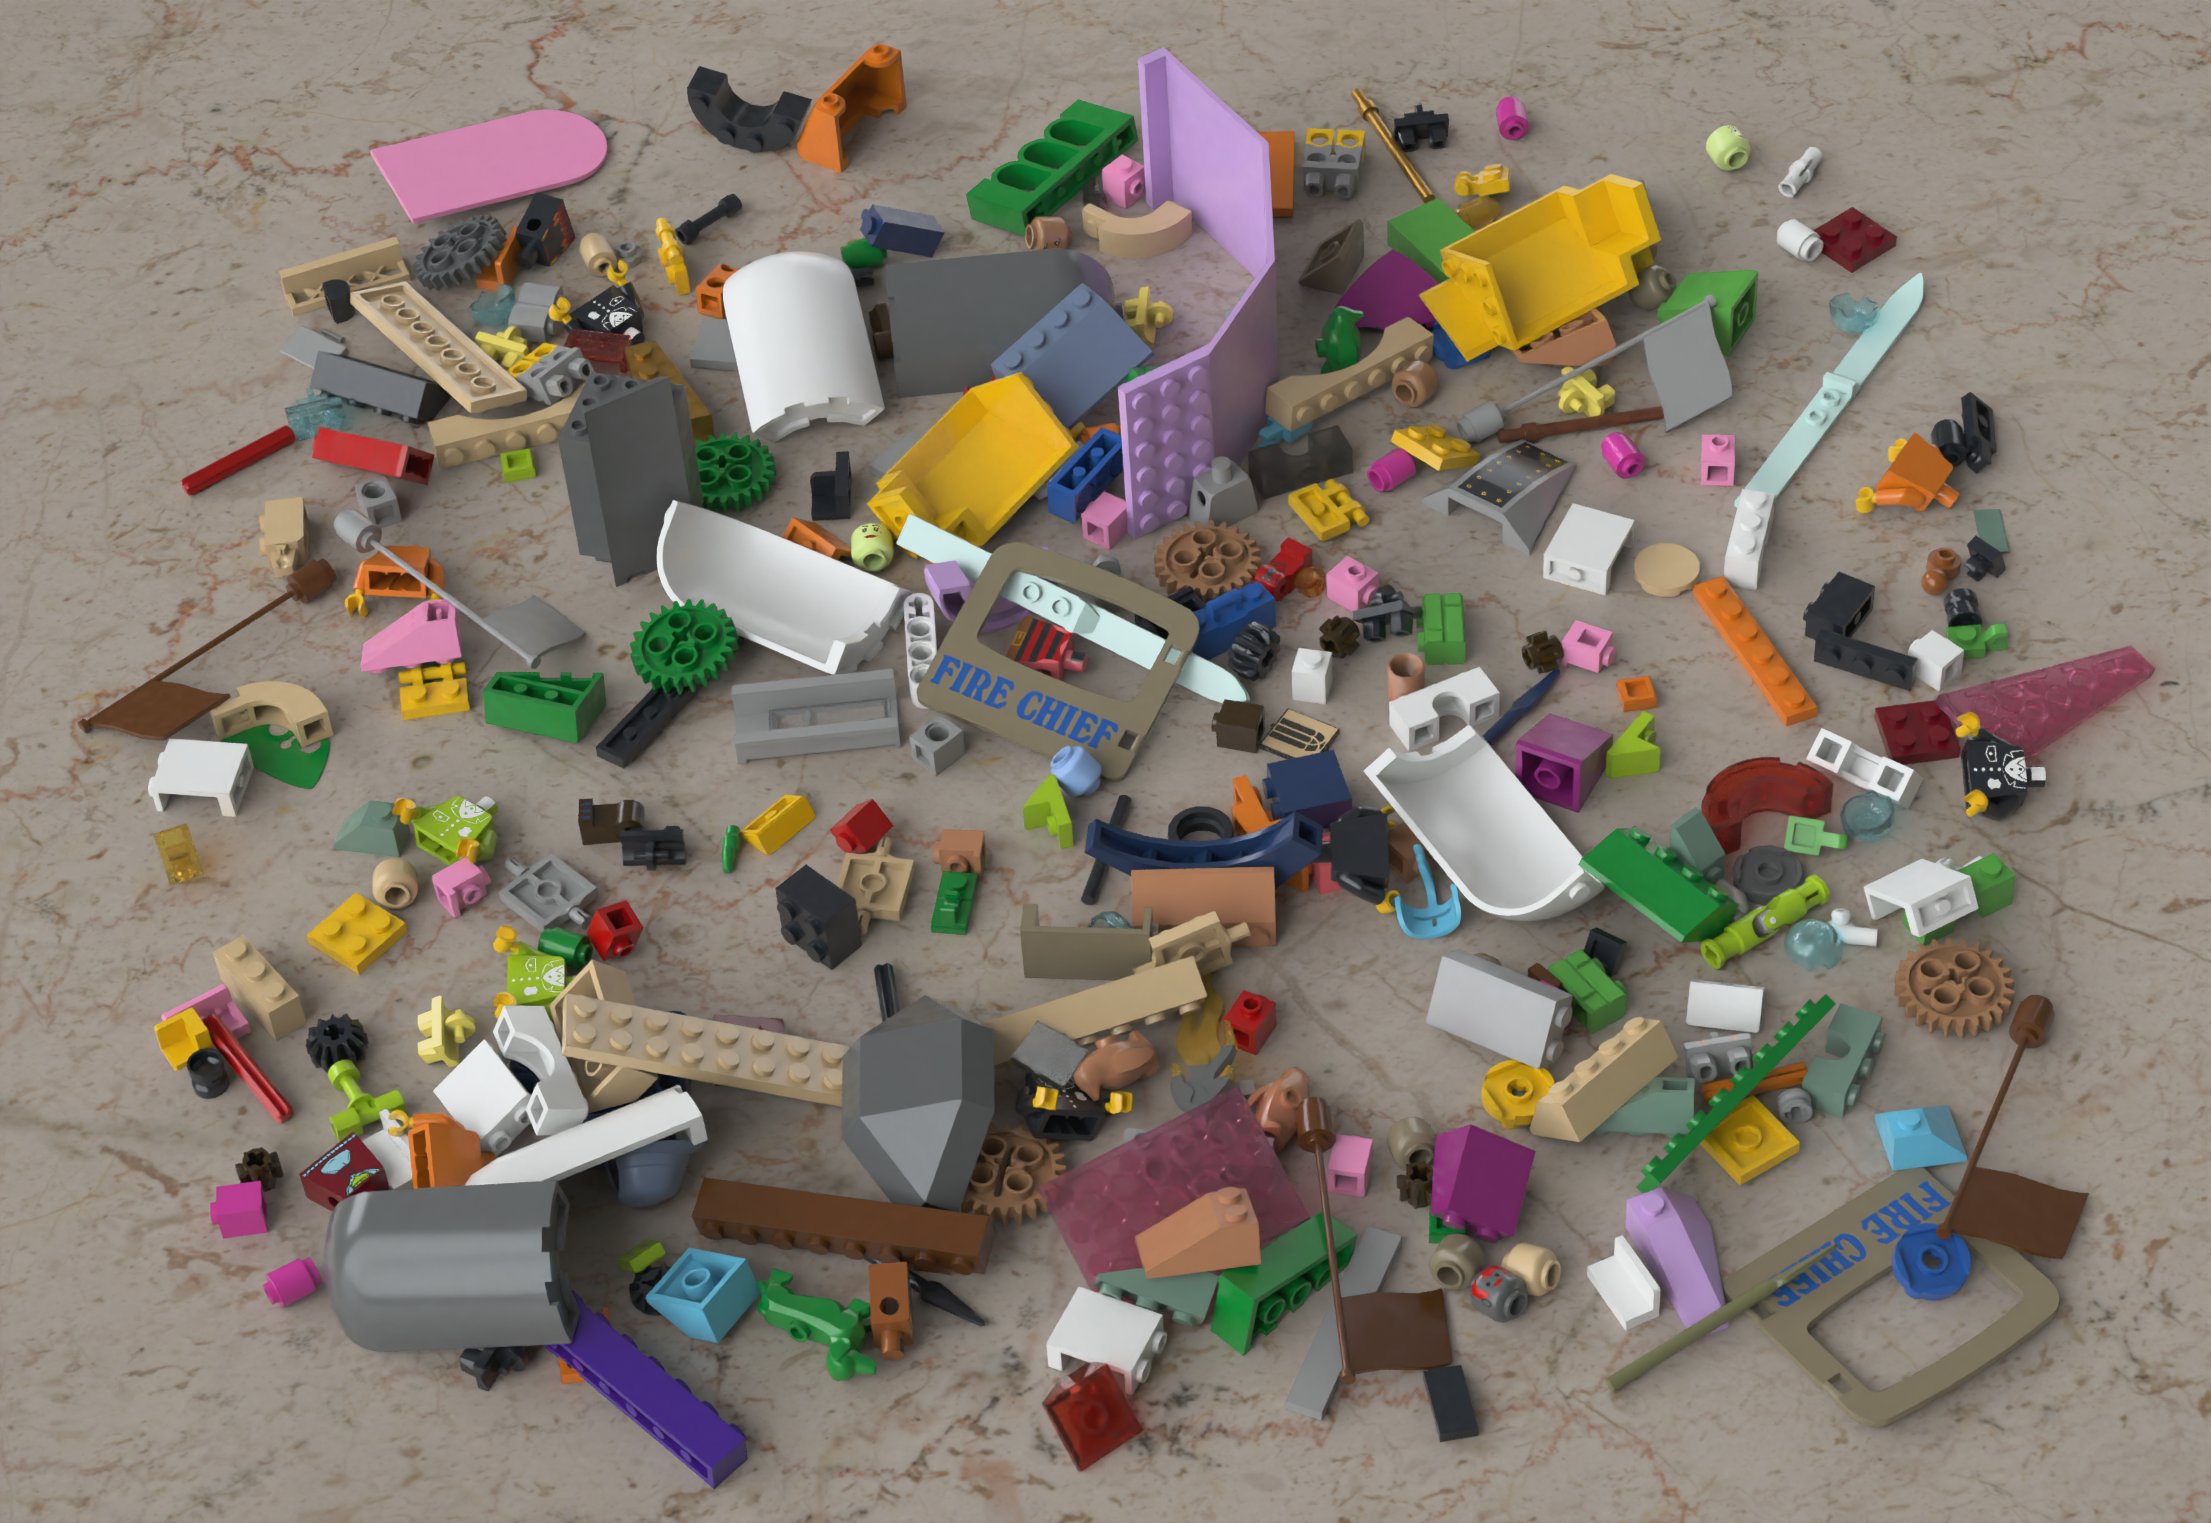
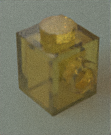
[153,823,203,885]

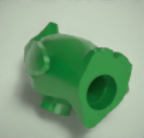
[1315,306,1364,374]

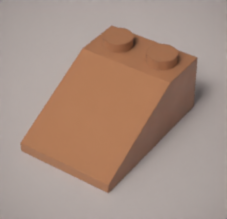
[1509,308,1620,367]
[1135,1187,1261,1279]

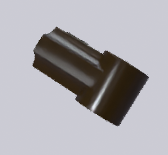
[868,303,894,360]

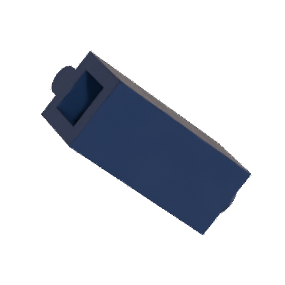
[860,204,945,257]

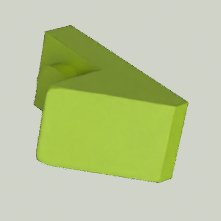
[1606,711,1661,779]
[1023,774,1074,849]

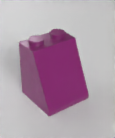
[1515,713,1613,813]
[1431,1124,1536,1243]

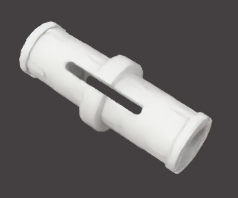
[1778,147,1824,197]

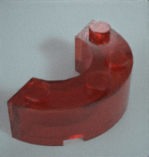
[1701,757,1834,855]

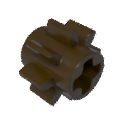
[1319,615,1360,658]
[1521,631,1564,674]
[235,1147,284,1192]
[1397,1161,1433,1209]

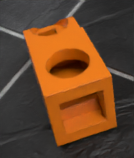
[696,264,741,319]

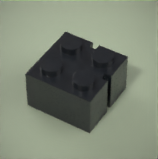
[775,864,862,970]

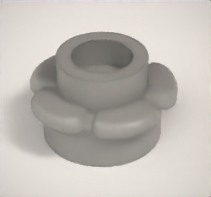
[614,241,643,269]

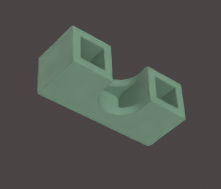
[1802,1003,1886,1119]

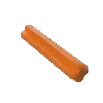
[1701,1062,1808,1105]

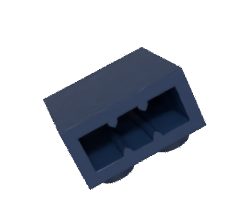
[1262,750,1352,829]

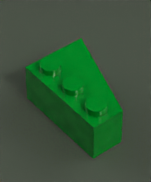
[482,672,606,743]

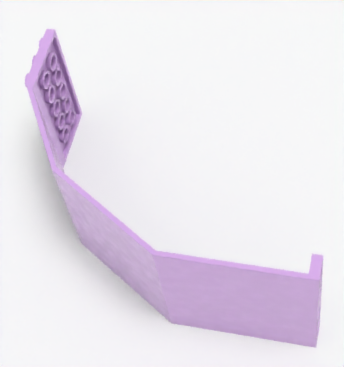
[1118,47,1279,539]

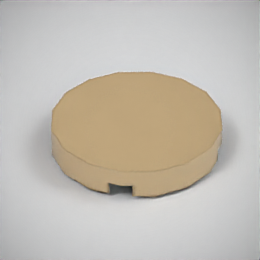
[1633,543,1700,597]

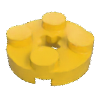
[1481,1059,1555,1130]

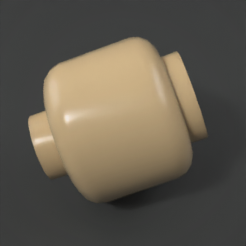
[372,858,418,910]
[1501,1242,1561,1297]

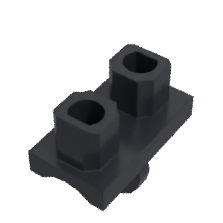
[1393,103,1449,152]
[1353,585,1422,643]
[620,826,687,871]
[459,1346,529,1392]

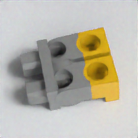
[1303,128,1366,199]
[507,343,595,405]

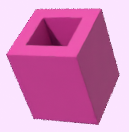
[210,1181,268,1239]

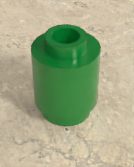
[840,238,887,270]
[538,927,593,970]

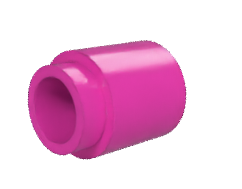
[1496,96,1529,140]
[1601,432,1645,479]
[1367,448,1416,492]
[263,1257,323,1308]

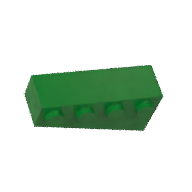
[1210,1211,1358,1356]

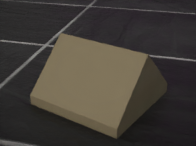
[1298,219,1364,295]

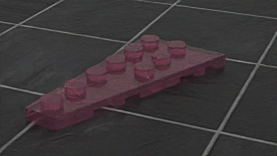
[1935,645,2155,761]

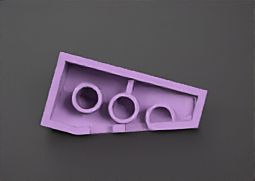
[1626,1187,1729,1336]

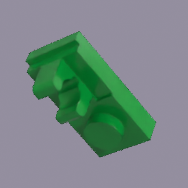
[931,871,978,935]

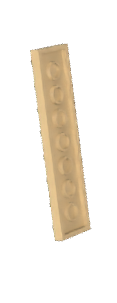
[350,281,527,413]
[562,993,849,1107]

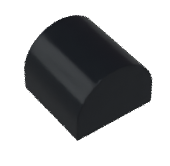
[322,279,355,324]

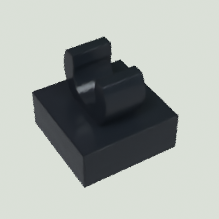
[1964,536,2006,582]
[1584,927,1627,977]

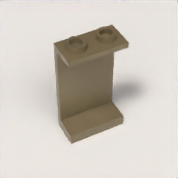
[1020,904,1160,981]

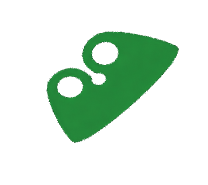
[220,724,330,789]

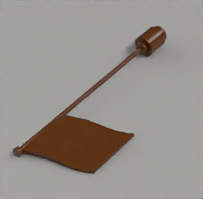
[78,558,337,741]
[1936,995,2089,1259]
[1295,1097,1453,1385]

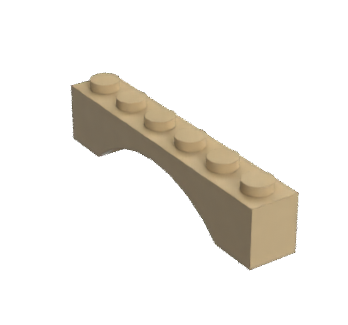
[1265,317,1434,432]
[427,383,585,470]

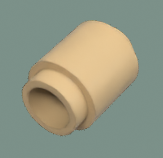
[579,233,617,277]

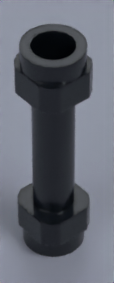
[675,194,742,244]

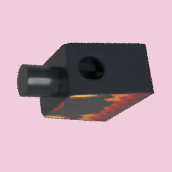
[516,192,576,269]

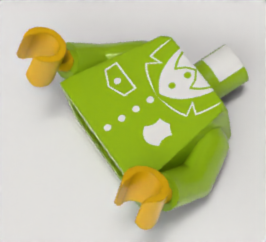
[392,796,498,866]
[493,925,577,1022]

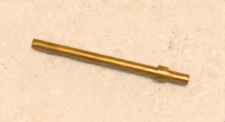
[1351,88,1435,203]

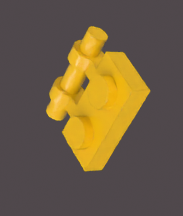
[1454,164,1512,196]
[656,218,691,295]
[1288,479,1370,542]
[398,662,470,720]

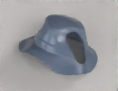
[597,1139,708,1208]

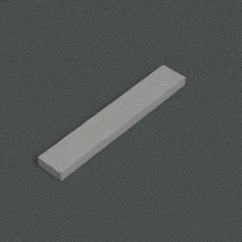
[1285,1226,1402,1420]

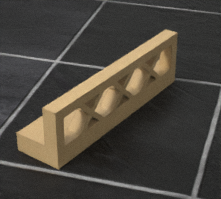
[279,237,411,316]

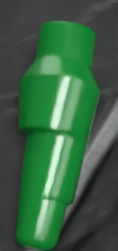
[722,825,741,873]

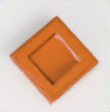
[1616,675,1657,712]

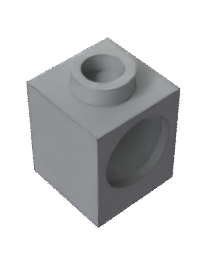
[354,475,402,529]
[910,714,965,776]

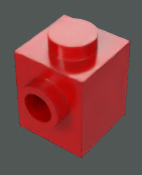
[830,799,894,854]
[587,900,644,961]
[1223,990,1277,1055]

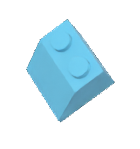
[645,1247,760,1343]

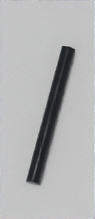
[1081,795,1132,905]

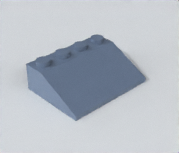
[991,283,1154,430]

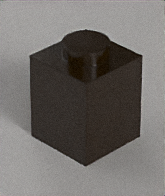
[1211,699,1265,753]

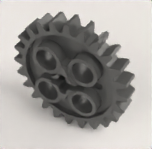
[413,214,507,291]

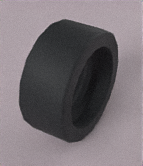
[1168,806,1234,840]

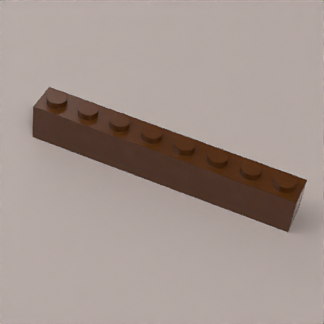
[691,1177,996,1275]

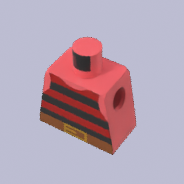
[1005,616,1089,681]

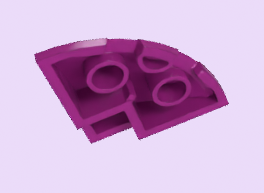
[1328,249,1438,334]

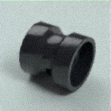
[1943,588,1982,627]
[187,1048,229,1099]

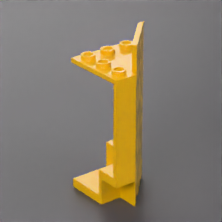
[1419,174,1661,362]
[867,372,1086,564]

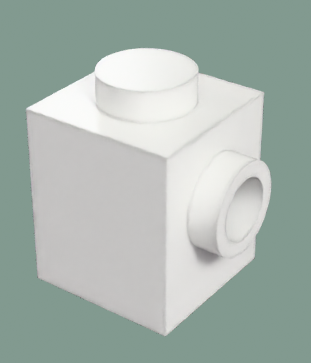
[1908,630,1964,692]
[1292,648,1333,705]

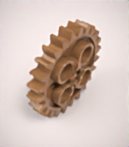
[1154,520,1261,604]
[1894,937,2015,1038]
[961,1121,1067,1227]

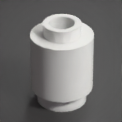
[1777,219,1823,262]

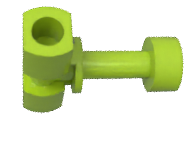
[328,1060,407,1142]

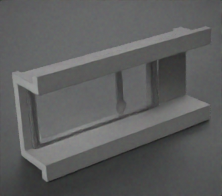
[732,669,901,764]

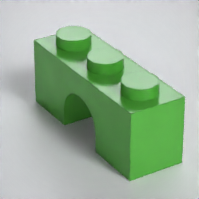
[1903,853,2016,946]

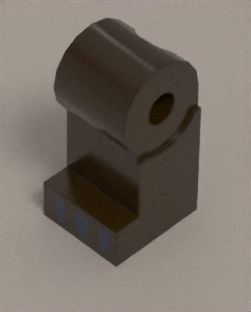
[578,798,645,845]

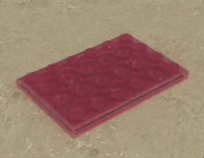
[1038,1086,1310,1305]

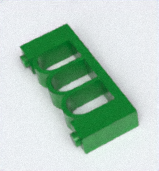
[966,99,1139,236]

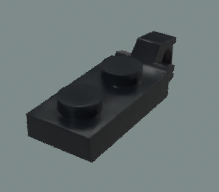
[1961,392,1996,474]

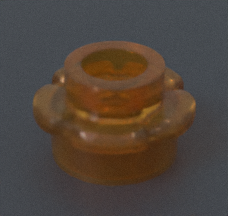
[1294,566,1326,598]

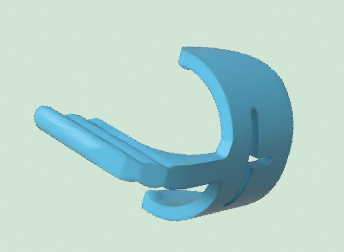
[1394,844,1461,939]

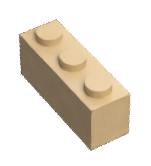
[213,935,306,1041]

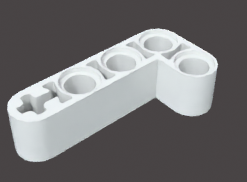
[904,593,938,709]

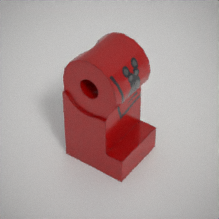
[1253,537,1313,602]

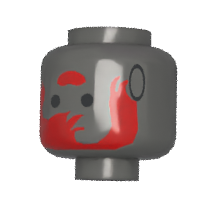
[1470,1265,1528,1323]

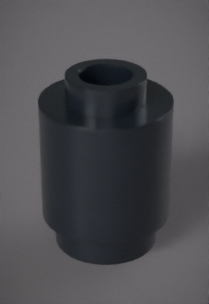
[1931,419,1967,467]

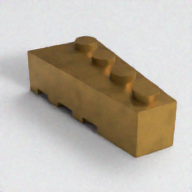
[625,341,715,447]

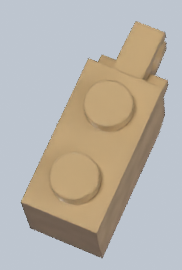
[259,496,309,578]

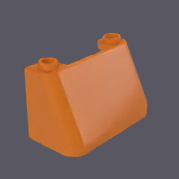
[797,44,907,173]

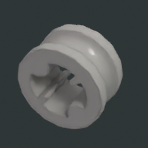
[1777,1089,1813,1124]

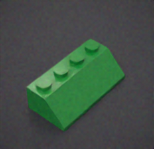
[1578,826,1739,943]

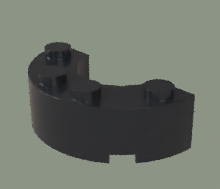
[687,66,812,153]

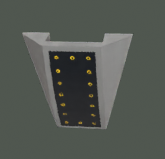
[1422,440,1576,556]

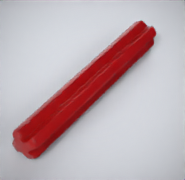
[181,425,296,496]
[202,1013,293,1123]

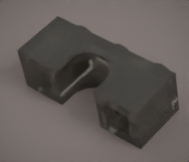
[1248,425,1353,500]

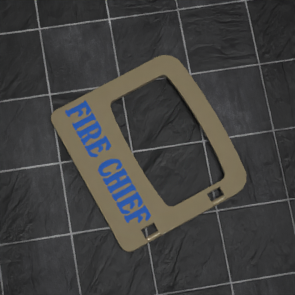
[917,542,1200,783]
[1723,1167,2060,1427]

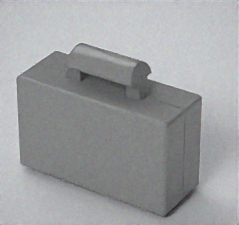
[280,326,349,369]

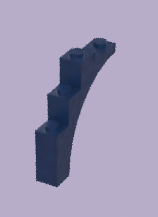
[1085,812,1324,890]

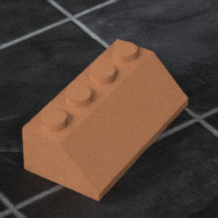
[1131,867,1277,947]

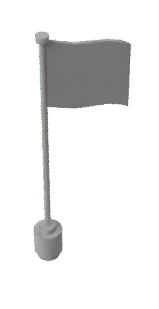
[1456,294,1732,444]
[334,509,585,669]

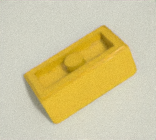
[739,794,816,855]

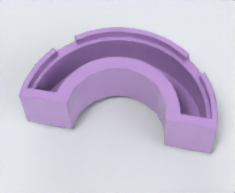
[924,546,1058,633]

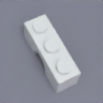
[1724,489,1775,590]
[1389,667,1500,752]
[1806,728,1924,809]

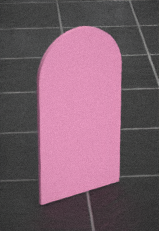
[371,110,607,223]

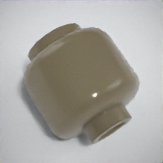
[1628,265,1676,311]
[1387,1117,1436,1171]
[1429,1233,1485,1291]

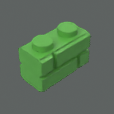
[1416,593,1466,665]
[1548,949,1628,1034]

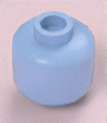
[1050,746,1102,797]

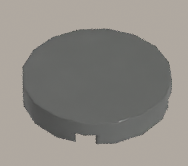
[1732,845,1804,906]

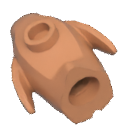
[1073,1030,1160,1101]
[1242,1067,1310,1154]

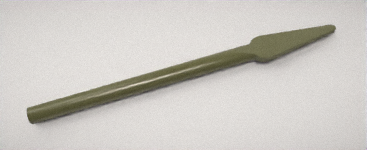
[1605,1243,1838,1392]

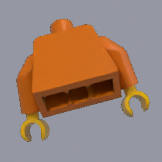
[1855,432,1960,513]
[345,545,445,618]
[388,1110,496,1189]

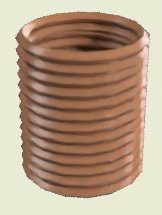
[1387,653,1425,701]

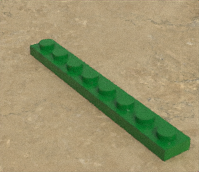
[1636,994,1836,1194]

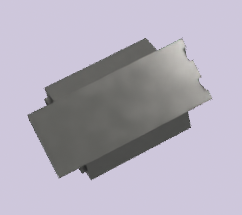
[558,372,704,587]

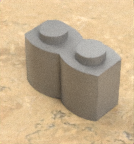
[508,281,567,343]

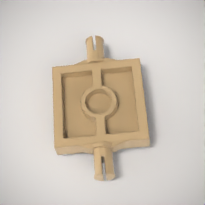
[836,837,915,935]
[1132,911,1251,977]

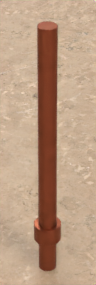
[1497,406,1664,444]

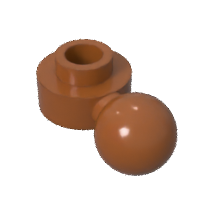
[1921,548,1962,595]

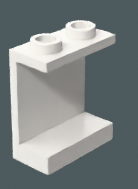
[1543,503,1635,596]
[148,738,254,817]
[1864,859,1979,937]
[433,1039,532,1158]
[1046,1287,1167,1395]

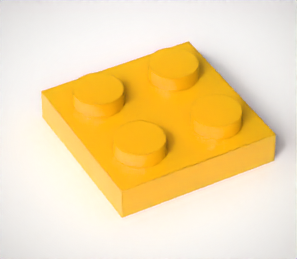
[1391,423,1481,471]
[307,892,408,975]
[1700,1095,1800,1186]

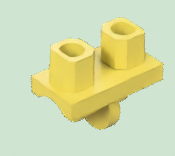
[1124,286,1174,347]
[475,326,529,373]
[1558,365,1615,417]
[418,995,476,1068]

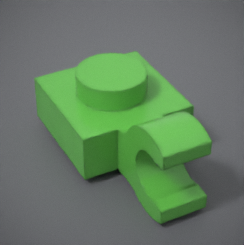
[1946,623,2008,660]
[1784,815,1849,856]

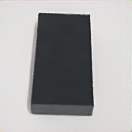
[1423,1365,1479,1442]

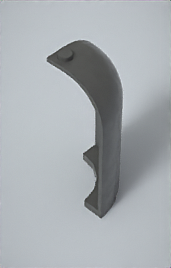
[885,249,1123,398]
[324,1180,580,1352]

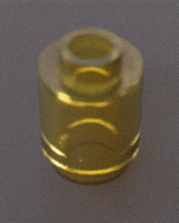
[1453,195,1501,231]

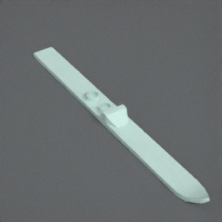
[1734,273,1924,507]
[896,514,1250,703]

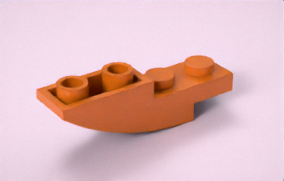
[1232,775,1313,892]

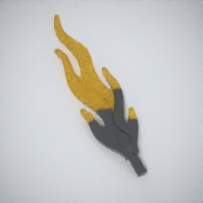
[1170,971,1237,1142]

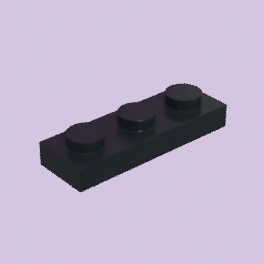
[1814,629,1918,691]

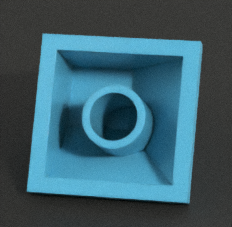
[1874,1105,1967,1171]

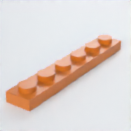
[1693,576,1818,727]

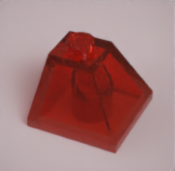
[1042,1362,1143,1472]

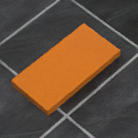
[1257,131,1295,217]

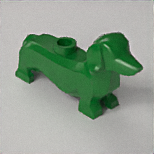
[757,1268,877,1381]

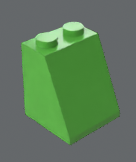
[1657,270,1759,357]

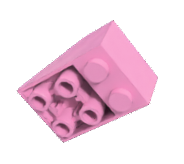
[361,597,463,673]

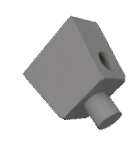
[1189,456,1258,527]

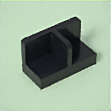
[810,451,852,521]

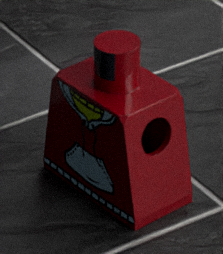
[299,1132,390,1211]

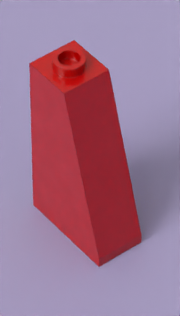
[312,427,435,486]

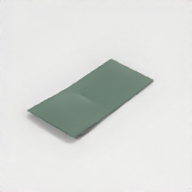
[1973,509,2009,552]

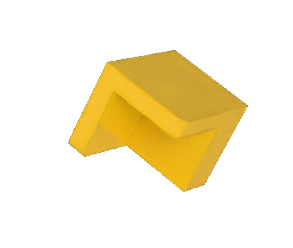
[154,1007,214,1071]

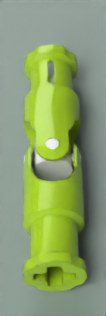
[1701,874,1830,969]

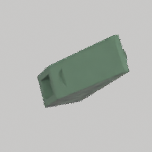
[1591,1077,1695,1137]
[1093,1268,1220,1327]

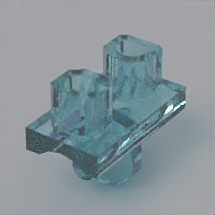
[285,387,346,441]

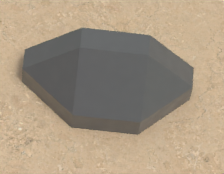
[841,995,995,1212]

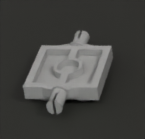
[499,853,599,933]

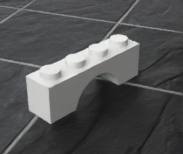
[493,1005,589,1135]

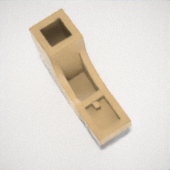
[1082,200,1193,258]
[210,681,333,747]

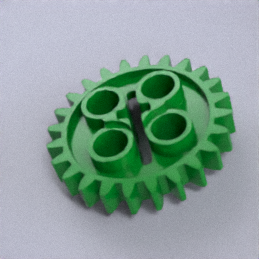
[695,432,777,514]
[630,599,739,694]

